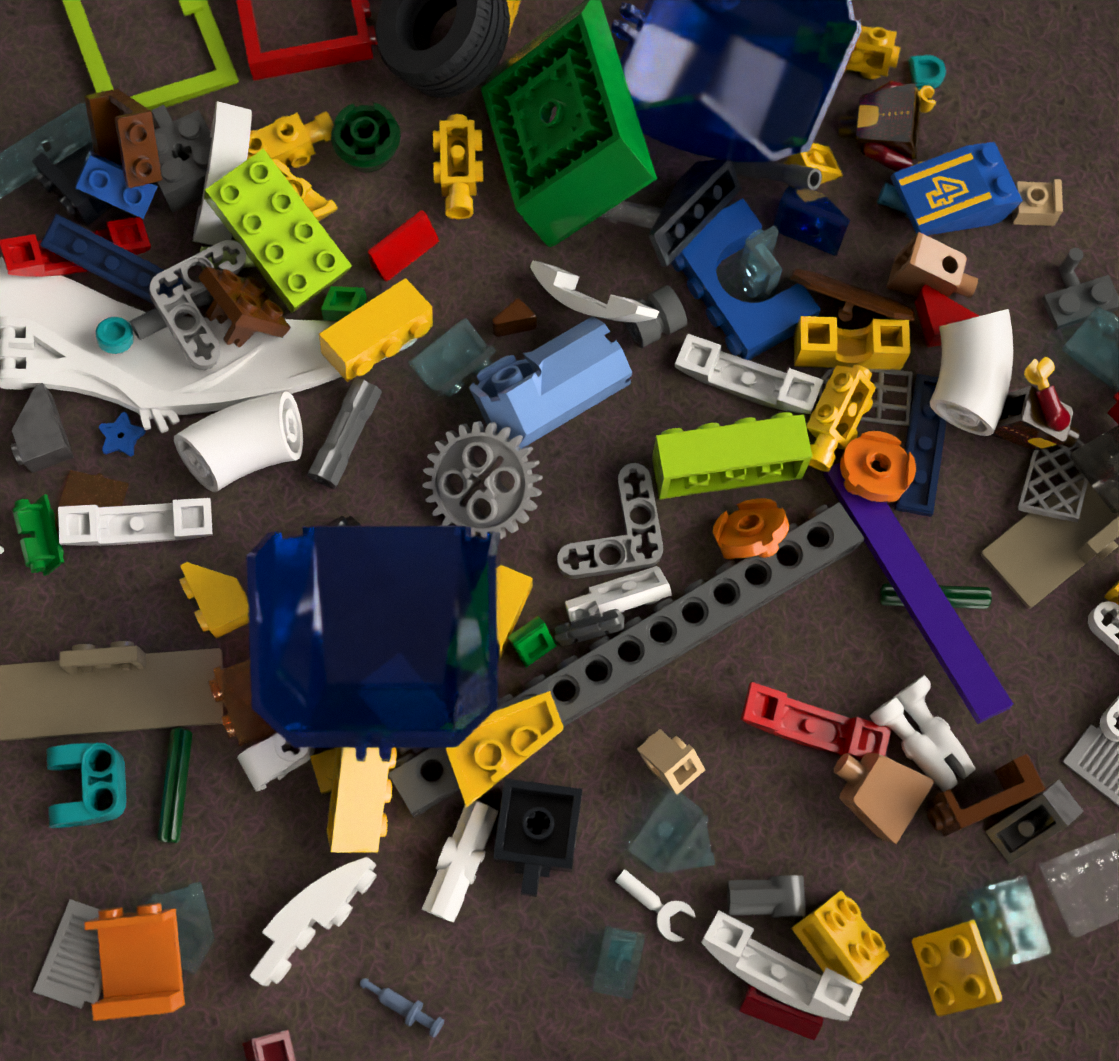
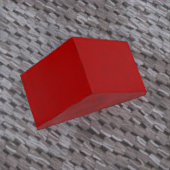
[915,284,979,348]

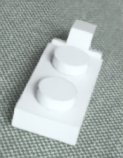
[565,566,672,624]

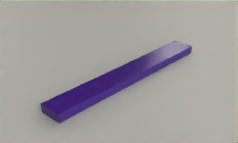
[823,463,1013,725]

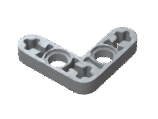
[149,240,246,370]
[557,463,663,579]

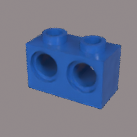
[75,150,158,219]

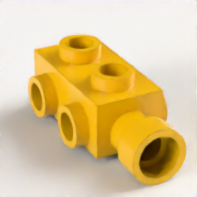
[795,20,901,79]
[247,111,334,168]
[433,114,483,219]
[806,365,876,472]

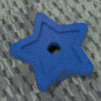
[99,412,146,457]

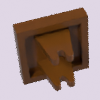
[198,266,291,348]

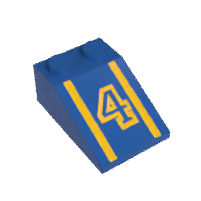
[890,142,1023,235]

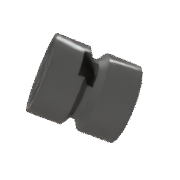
[624,285,687,348]

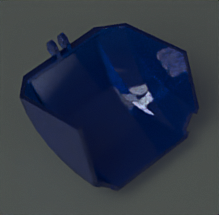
[611,0,862,162]
[247,526,501,762]

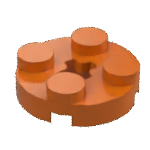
[840,431,916,502]
[713,498,789,559]

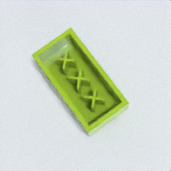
[204,148,352,313]
[652,412,812,499]

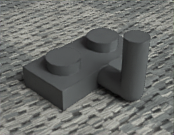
[1041,248,1119,330]

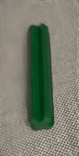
[880,584,992,609]
[157,728,193,843]

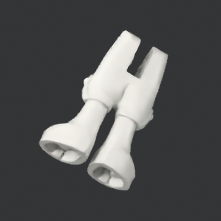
[870,675,975,792]

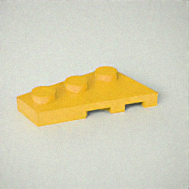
[440,691,564,807]

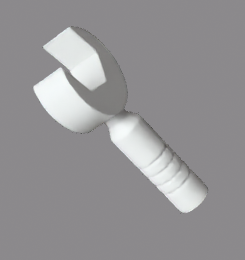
[615,869,696,942]

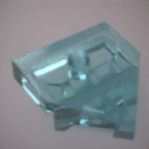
[624,787,715,873]
[145,882,215,976]

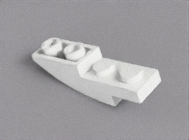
[250,857,377,986]

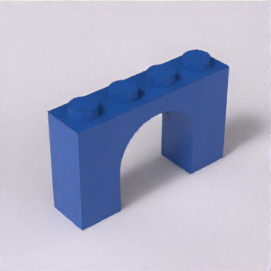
[671,199,821,360]

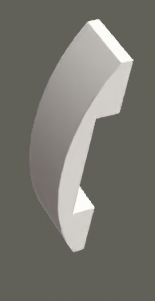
[193,102,252,246]
[530,260,659,322]
[675,334,824,414]
[58,498,213,546]
[702,910,863,1021]

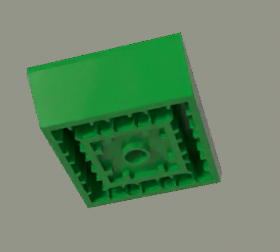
[481,0,657,247]

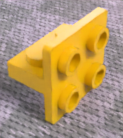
[791,891,889,984]
[911,919,1002,1017]

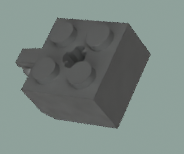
[151,105,212,213]

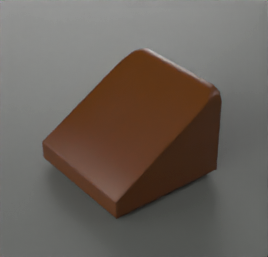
[492,298,537,337]

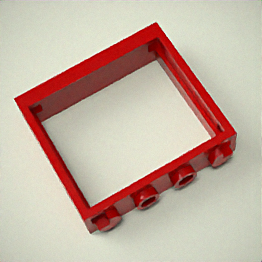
[236,0,377,81]

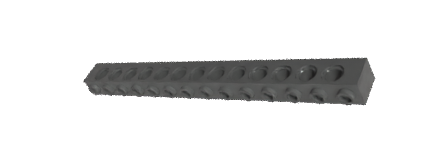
[388,502,865,818]

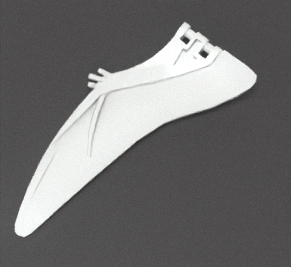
[0,257,418,433]

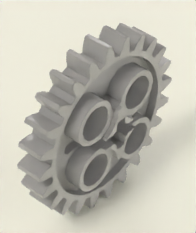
[422,421,543,542]

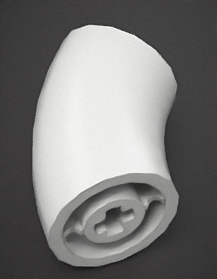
[930,309,1013,436]
[174,391,303,492]

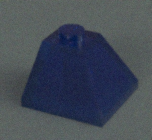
[772,185,850,256]

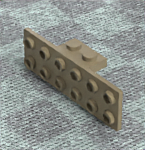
[981,441,1119,609]
[0,641,225,741]

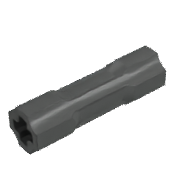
[307,378,382,489]

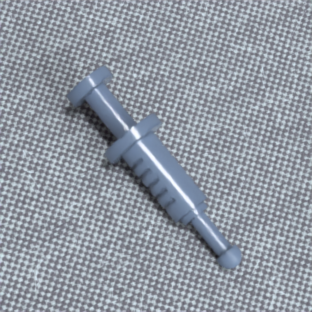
[360,978,444,1037]

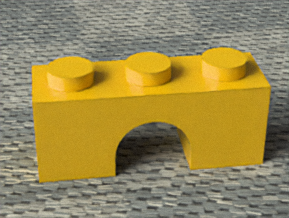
[794,316,910,370]

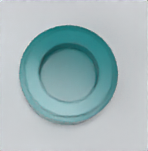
[96,317,134,354]

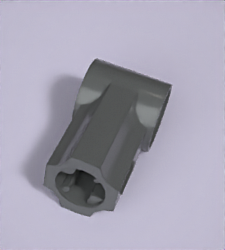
[727,875,806,918]

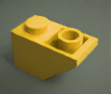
[179,562,257,639]

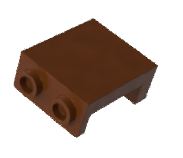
[84,89,162,188]
[926,753,1046,837]

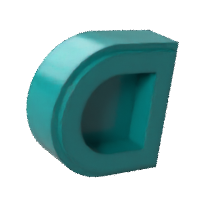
[908,55,946,90]

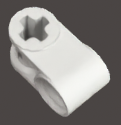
[237,727,315,791]

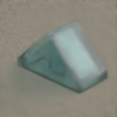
[592,926,645,999]

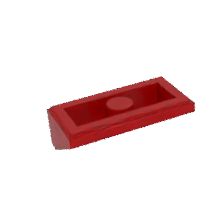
[368,210,439,282]

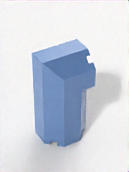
[469,316,632,449]

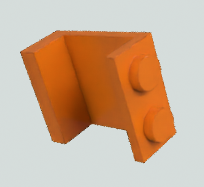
[84,903,185,1021]

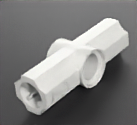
[422,801,499,923]

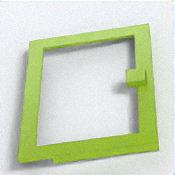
[62,0,239,112]

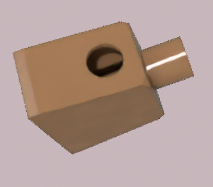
[886,232,978,298]
[833,753,935,844]

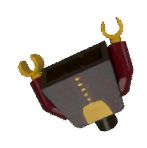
[838,81,936,172]
[991,357,1080,450]

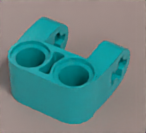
[46,743,127,828]

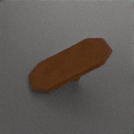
[789,269,915,322]

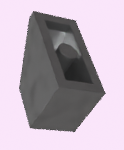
[11,383,74,473]
[985,780,1083,864]

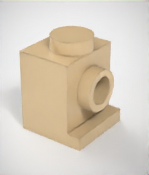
[1011,179,1063,226]
[637,729,705,795]

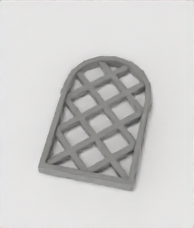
[1018,439,1092,523]

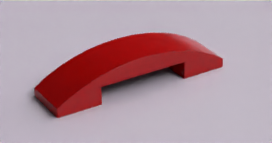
[0,217,151,277]
[741,682,891,761]

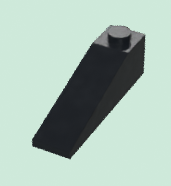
[649,158,742,266]

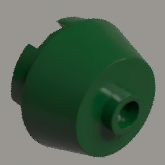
[331,102,401,172]

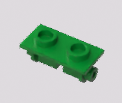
[12,494,64,576]

